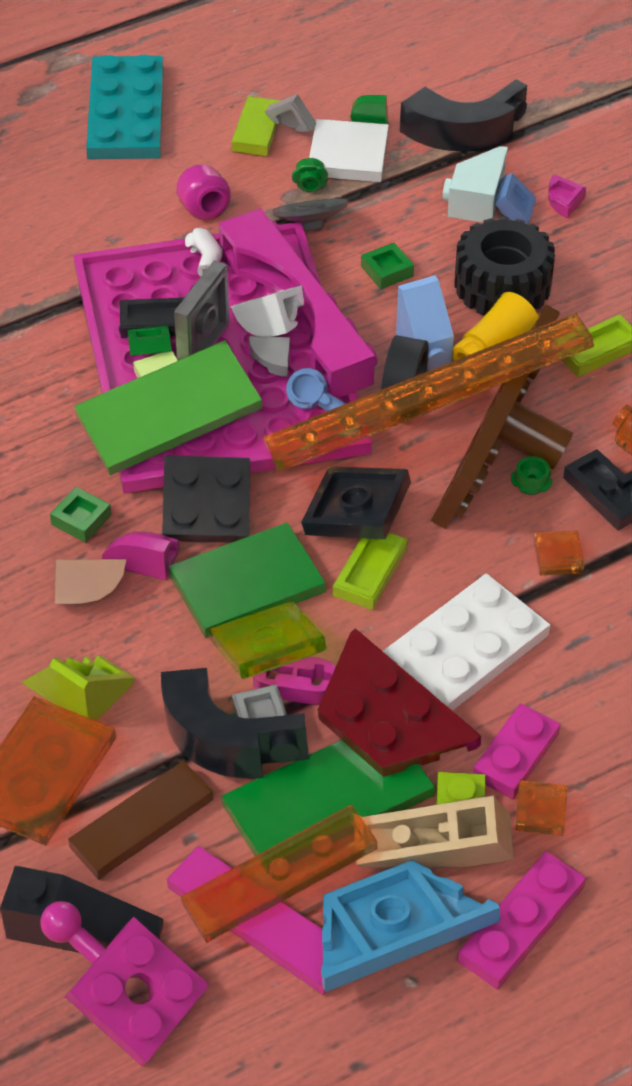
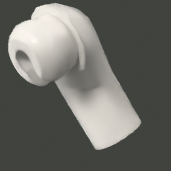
[185,228,223,276]

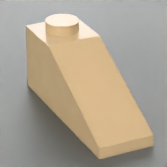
[354,795,514,868]

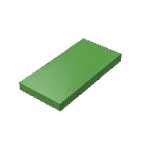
[74,340,263,476]

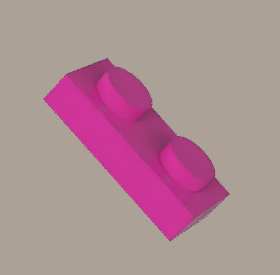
[473,703,561,799]

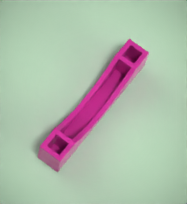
[219,208,378,398]

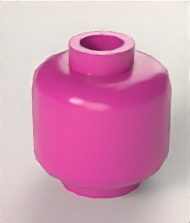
[176,164,231,220]

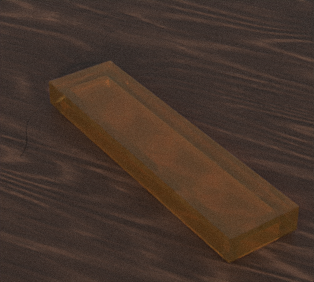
[181,804,378,943]

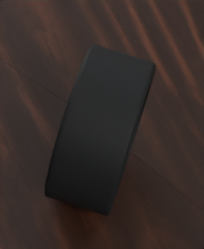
[380,335,429,416]

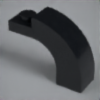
[400,79,528,152]
[161,668,309,779]

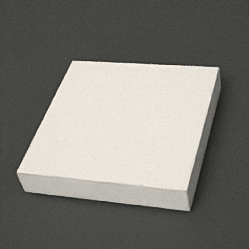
[309,119,389,182]

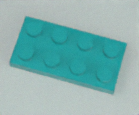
[86,54,163,159]

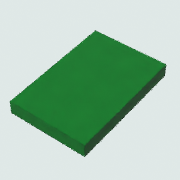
[169,522,326,638]

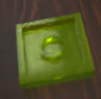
[210,601,327,679]

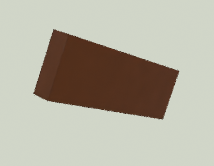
[68,761,213,880]

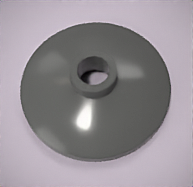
[272,199,348,230]

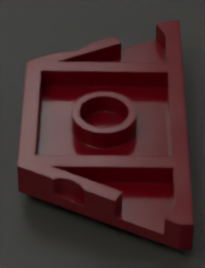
[317,628,481,777]

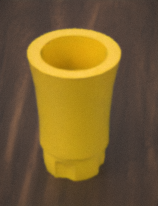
[452,292,539,378]

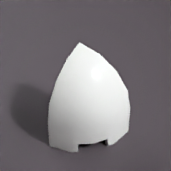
[231,285,304,337]

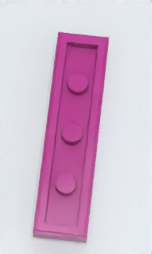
[167,846,326,996]

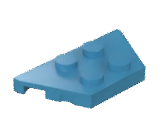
[321,860,500,992]

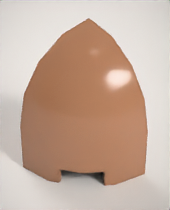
[55,559,126,604]

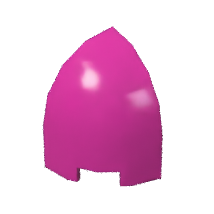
[102,531,181,580]

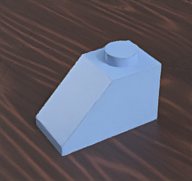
[396,275,454,372]

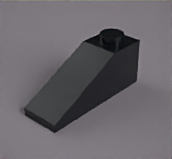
[0,865,164,953]

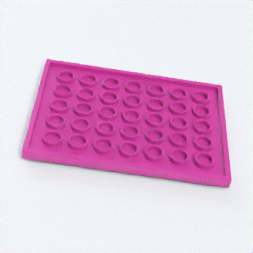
[73,222,372,493]

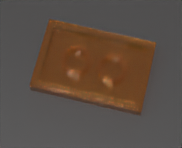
[0,696,116,846]

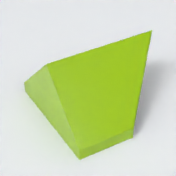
[21,656,135,728]

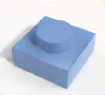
[494,173,536,224]

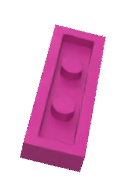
[457,851,586,990]

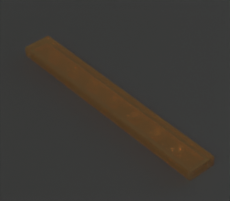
[263,312,594,472]

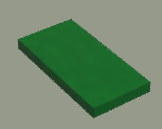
[222,740,435,876]

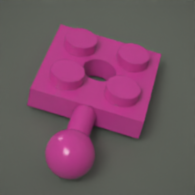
[40,901,209,1066]

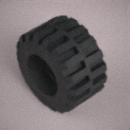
[454,217,555,315]

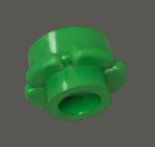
[292,158,328,192]
[511,456,553,495]

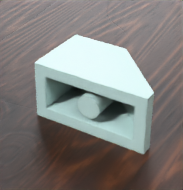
[442,146,508,223]

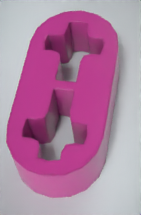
[252,652,335,705]

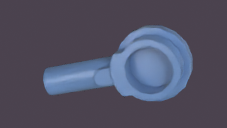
[286,368,362,428]

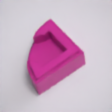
[548,174,587,218]

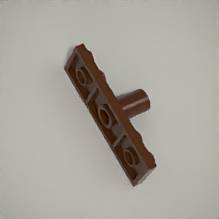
[431,305,573,529]

